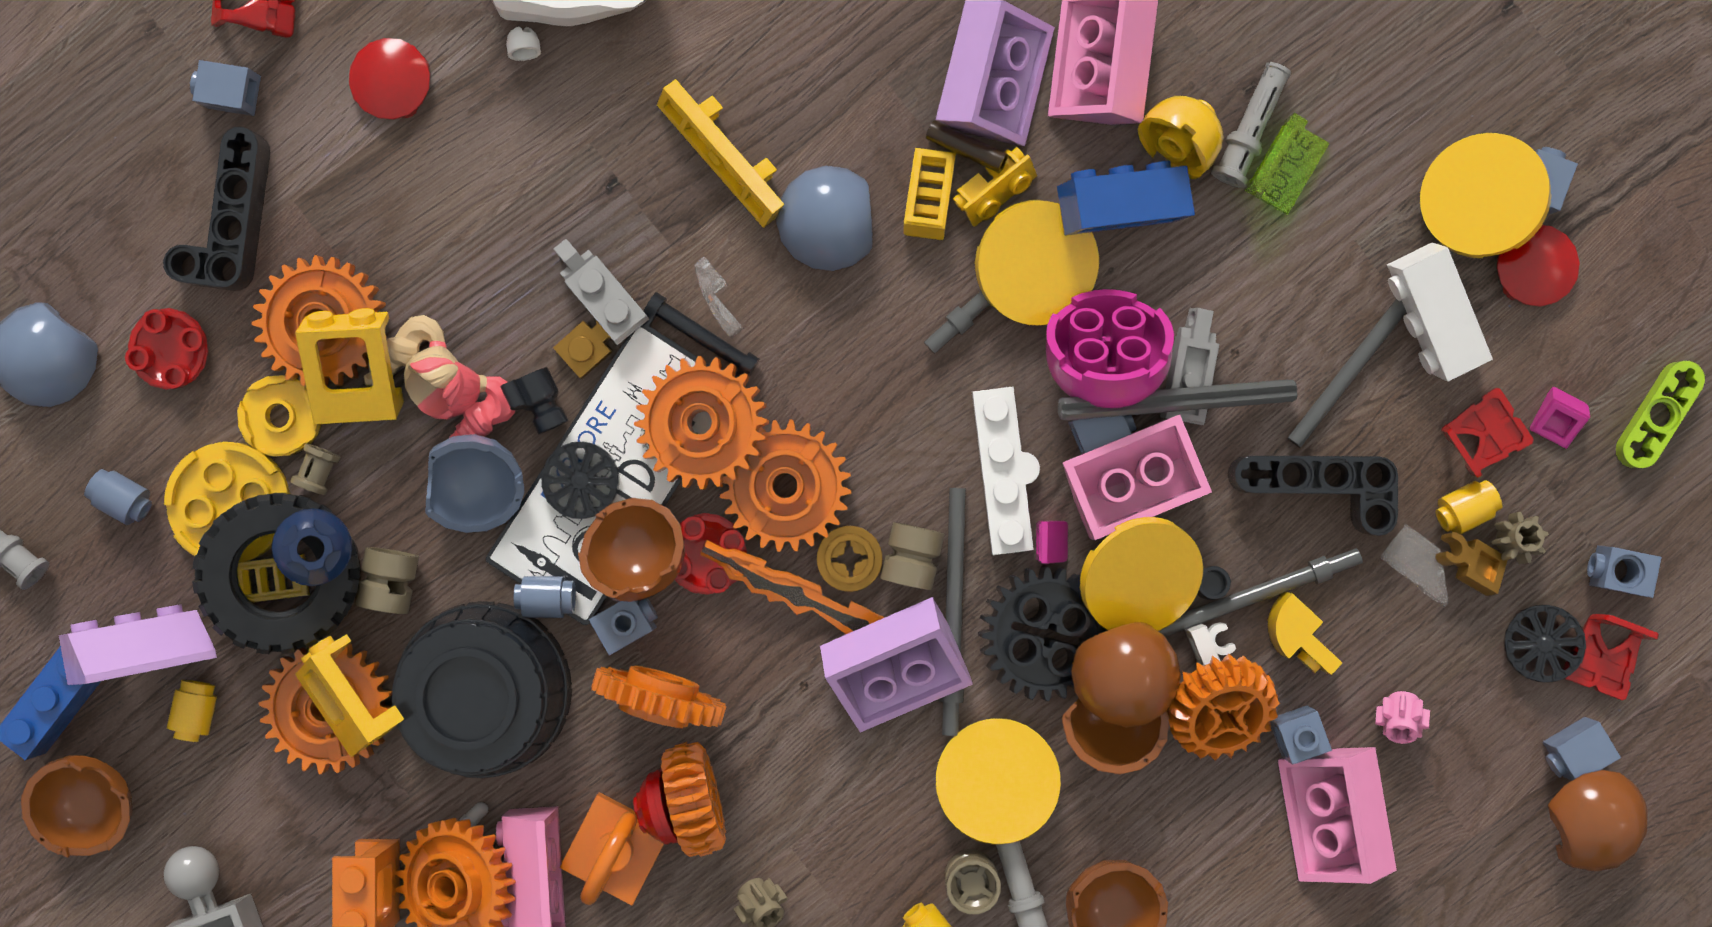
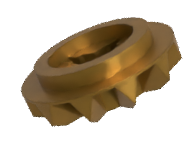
[817,526,883,592]

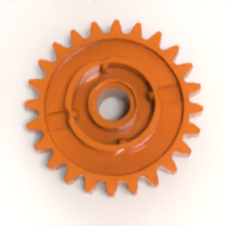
[252,255,387,386]
[634,356,769,490]
[720,419,852,552]
[259,640,392,774]
[591,666,726,728]
[396,818,516,927]

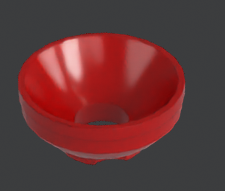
[633,768,678,845]

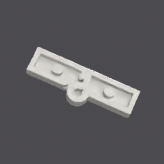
[972,387,1040,555]

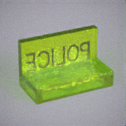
[1244,113,1330,215]

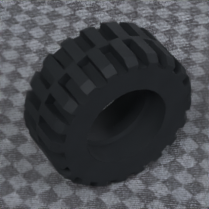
[192,493,360,655]

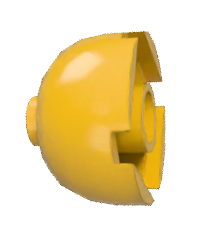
[1137,96,1224,179]

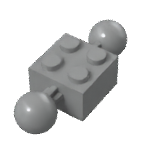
[164,846,263,927]

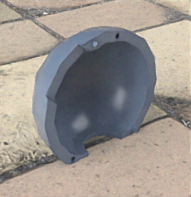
[776,166,872,271]
[0,302,98,407]
[425,434,525,533]

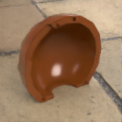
[578,498,685,602]
[1071,622,1181,728]
[1062,698,1169,775]
[21,755,133,858]
[1548,770,1648,871]
[1066,860,1168,927]

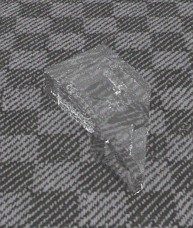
[695,257,744,339]
[1380,524,1449,607]

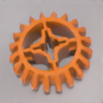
[1167,653,1280,761]
[661,742,726,857]

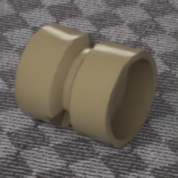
[880,522,945,590]
[355,547,419,614]
[945,849,1001,915]

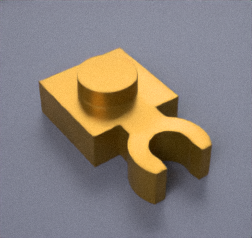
[553,321,612,379]
[1435,532,1508,596]

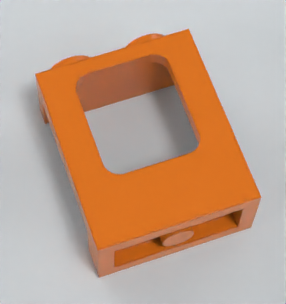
[332,839,400,927]

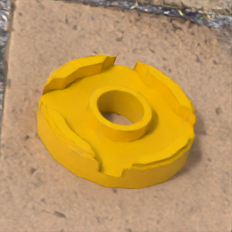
[237,375,321,457]

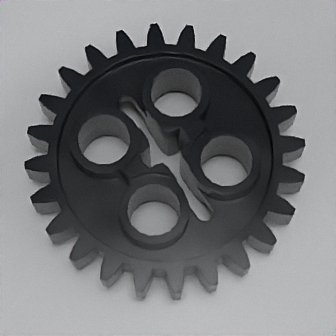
[978,566,1108,702]

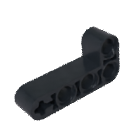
[163,127,270,291]
[1228,456,1398,536]

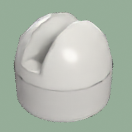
[506,27,541,61]

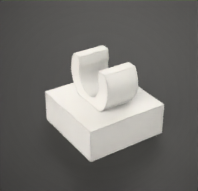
[1185,622,1236,666]

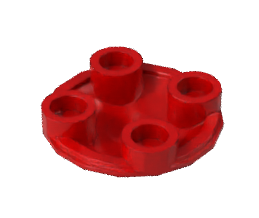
[349,38,430,120]
[1497,225,1580,307]
[125,308,209,390]
[675,513,747,595]

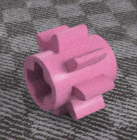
[1375,691,1430,744]

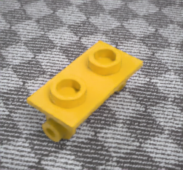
[953,147,1037,227]

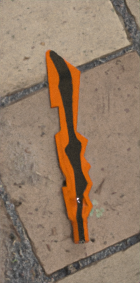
[700,540,885,634]

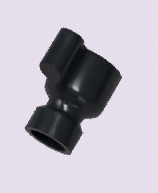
[500,367,568,435]

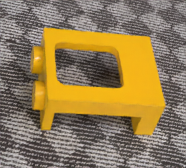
[295,308,404,424]
[295,634,404,757]

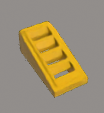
[904,148,956,240]
[237,554,310,602]

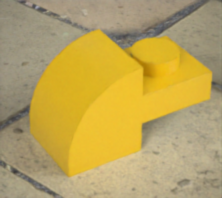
[1268,592,1342,675]

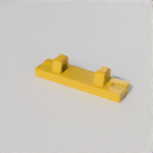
[657,79,784,228]

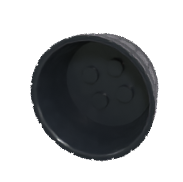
[392,601,572,778]

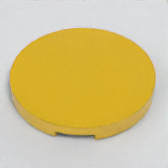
[1420,133,1552,258]
[975,200,1099,325]
[164,442,290,562]
[1080,517,1203,631]
[936,719,1061,845]

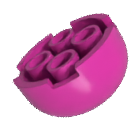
[1046,289,1174,408]

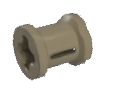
[290,443,341,495]

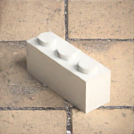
[1387,243,1493,382]

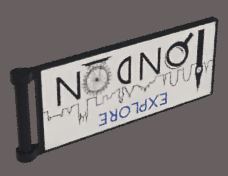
[485,292,760,625]

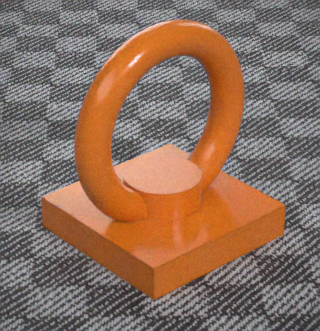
[559,792,664,905]

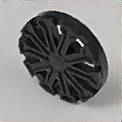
[541,442,620,519]
[1504,605,1586,683]

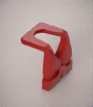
[211,0,295,38]
[1441,388,1534,478]
[1563,614,1659,701]

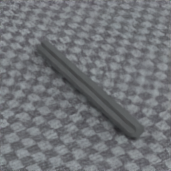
[1058,379,1298,420]

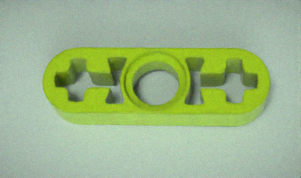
[1616,361,1705,468]

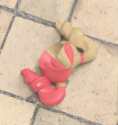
[364,315,516,438]

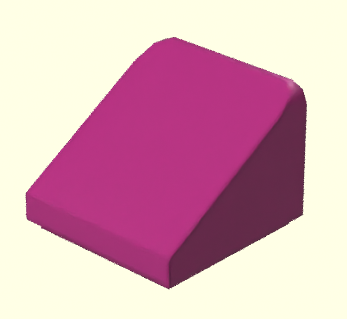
[1530,387,1590,449]
[1036,521,1068,563]

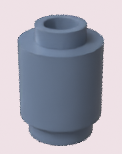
[84,469,152,525]
[514,576,576,618]

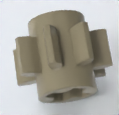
[1491,512,1549,565]
[734,878,788,927]

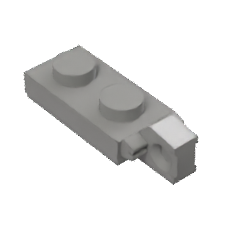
[554,239,649,345]
[1160,308,1219,425]

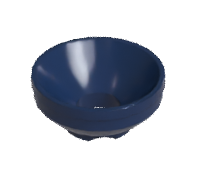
[272,508,352,586]

